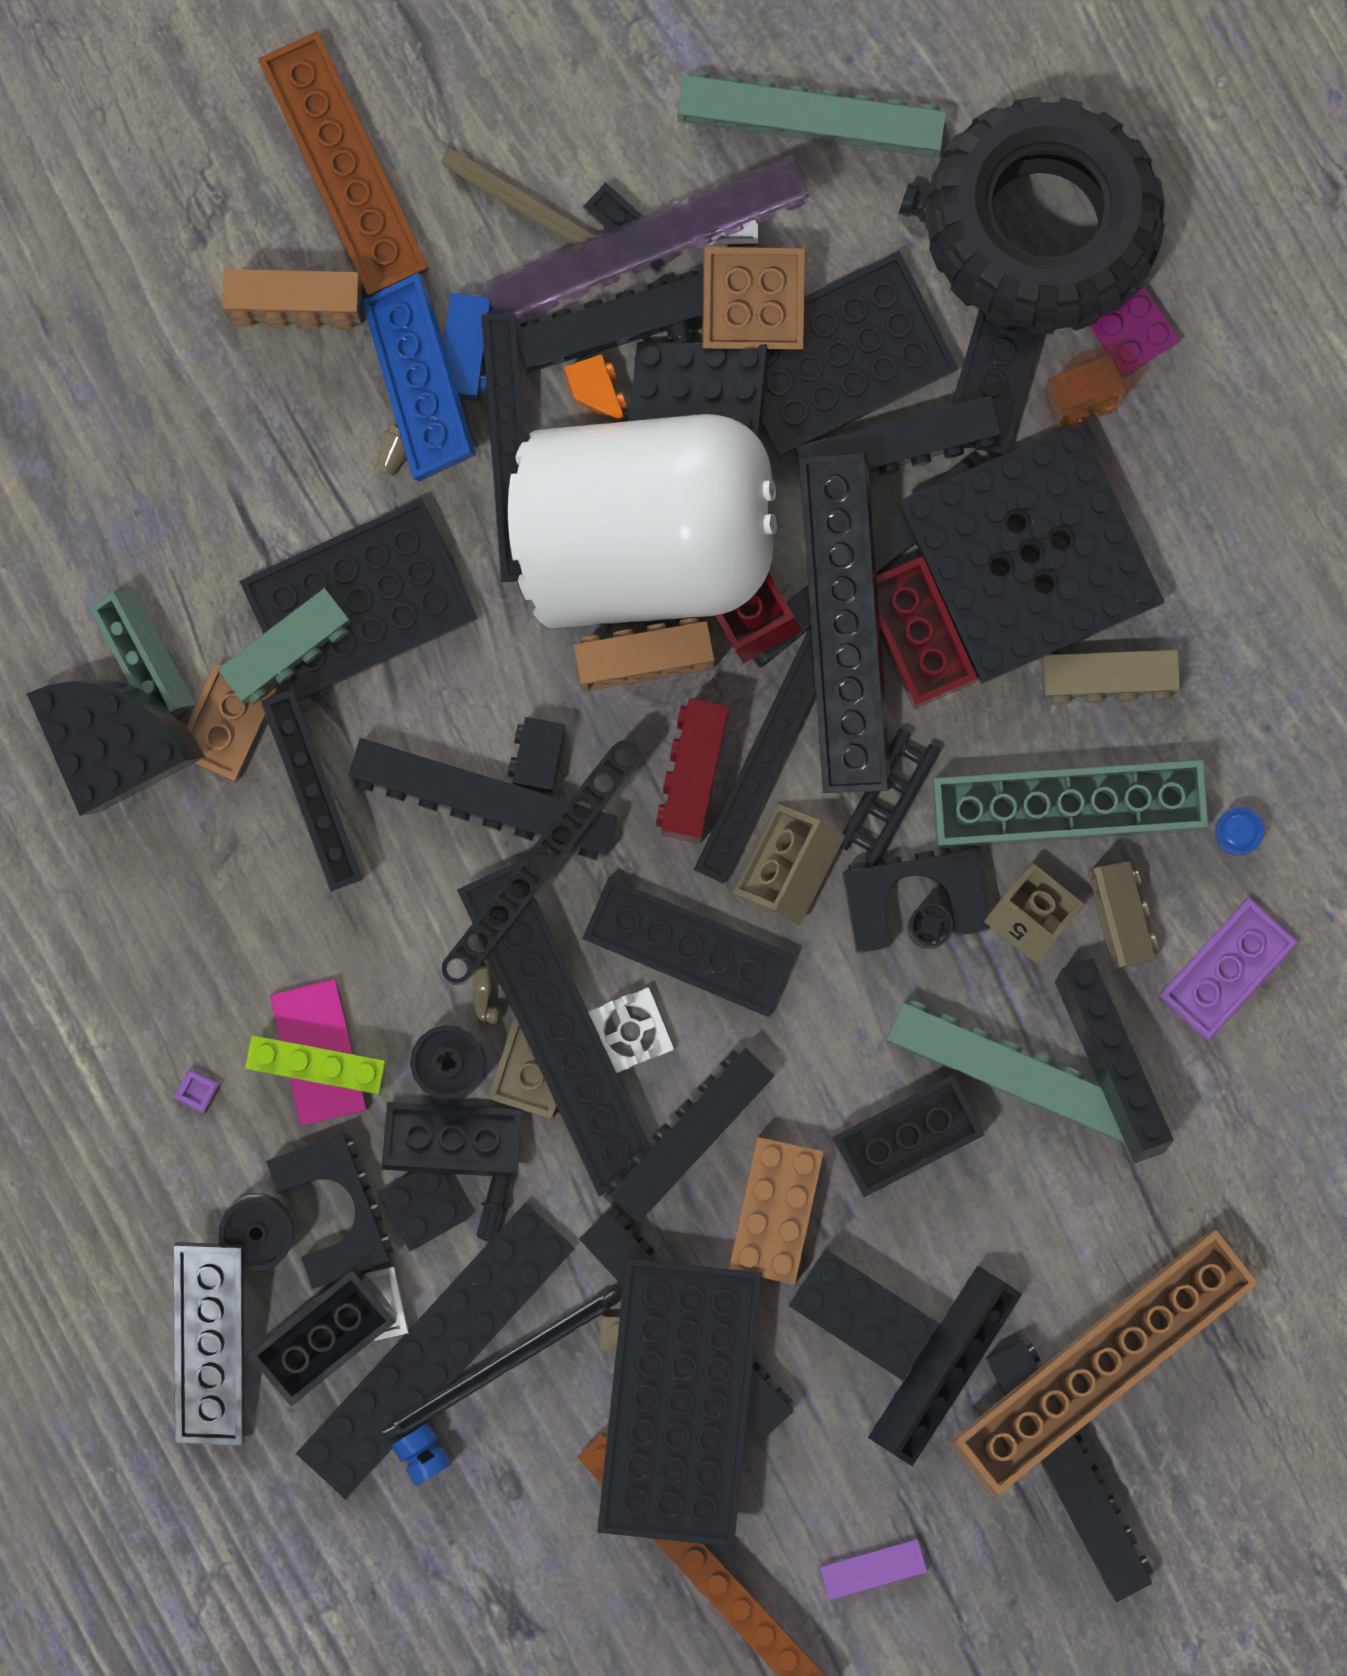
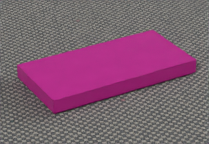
[269,979,367,1126]

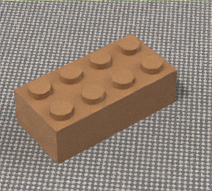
[222,269,363,330]
[574,618,714,692]
[728,1137,824,1285]

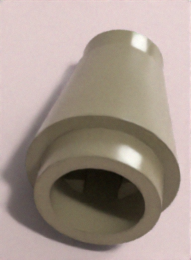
[375,424,406,476]

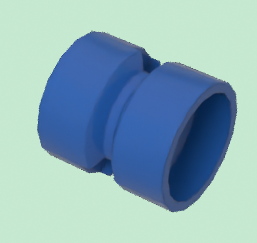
[391,1423,453,1486]

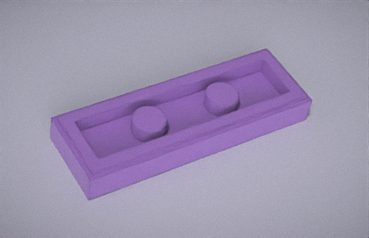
[819,1539,927,1600]

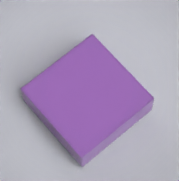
[174,1068,220,1114]

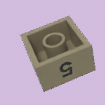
[984,862,1085,964]

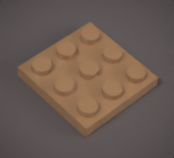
[702,247,805,349]

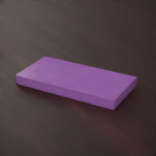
[1158,897,1299,1042]

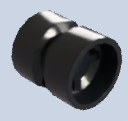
[907,903,953,950]

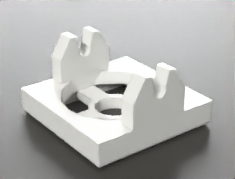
[588,987,674,1073]

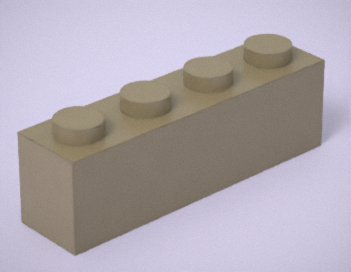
[1041,650,1180,705]

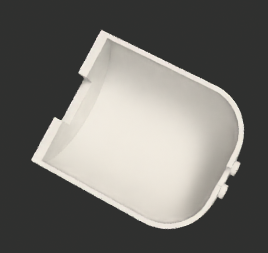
[508,414,777,628]

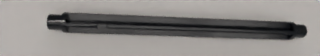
[381,1288,621,1443]

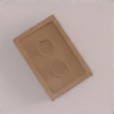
[186,662,277,782]

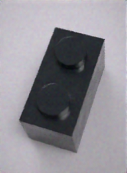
[508,717,566,793]

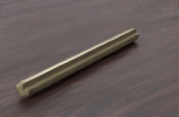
[441,149,615,264]

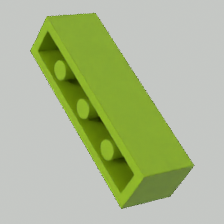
[245,1035,388,1095]

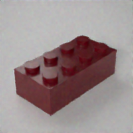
[876,556,977,710]
[716,572,802,664]
[656,698,729,844]

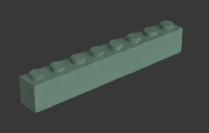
[677,72,946,158]
[886,1000,1126,1144]

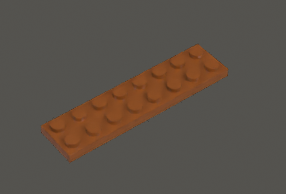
[258,31,429,297]

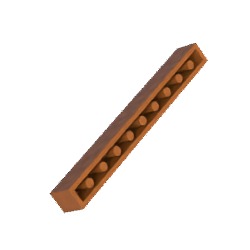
[577,1432,827,1676]

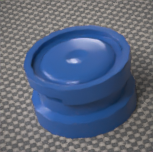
[1215,807,1264,856]

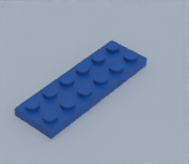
[362,273,476,482]

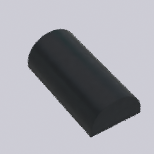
[248,1268,396,1407]

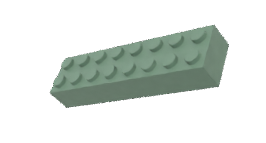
[932,760,1208,849]

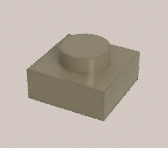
[599,1316,619,1351]

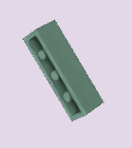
[89,588,196,718]
[217,588,351,705]

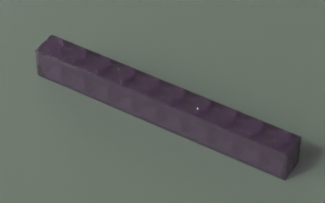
[485,154,810,323]

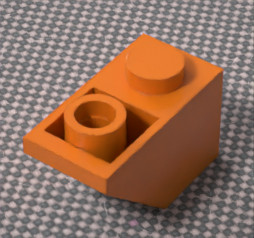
[564,354,628,423]

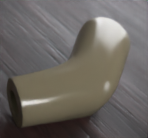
[473,960,500,1026]

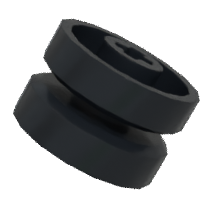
[410,1025,486,1101]
[219,1193,294,1271]

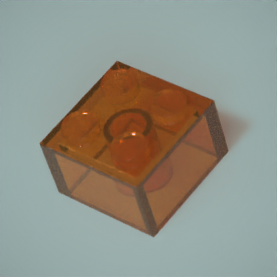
[1043,355,1126,428]

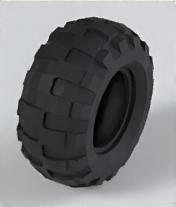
[925,97,1165,334]

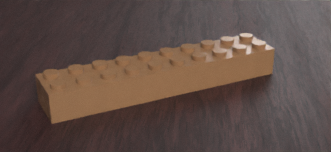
[948,1230,1259,1497]

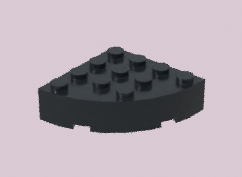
[27,679,205,816]

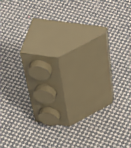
[732,804,845,925]
[1088,861,1159,971]

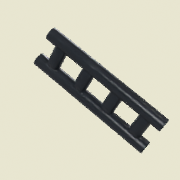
[840,728,941,867]

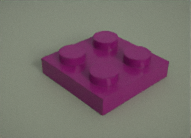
[1089,286,1180,378]

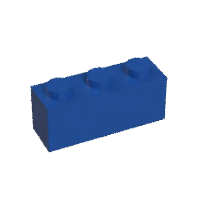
[444,293,497,402]

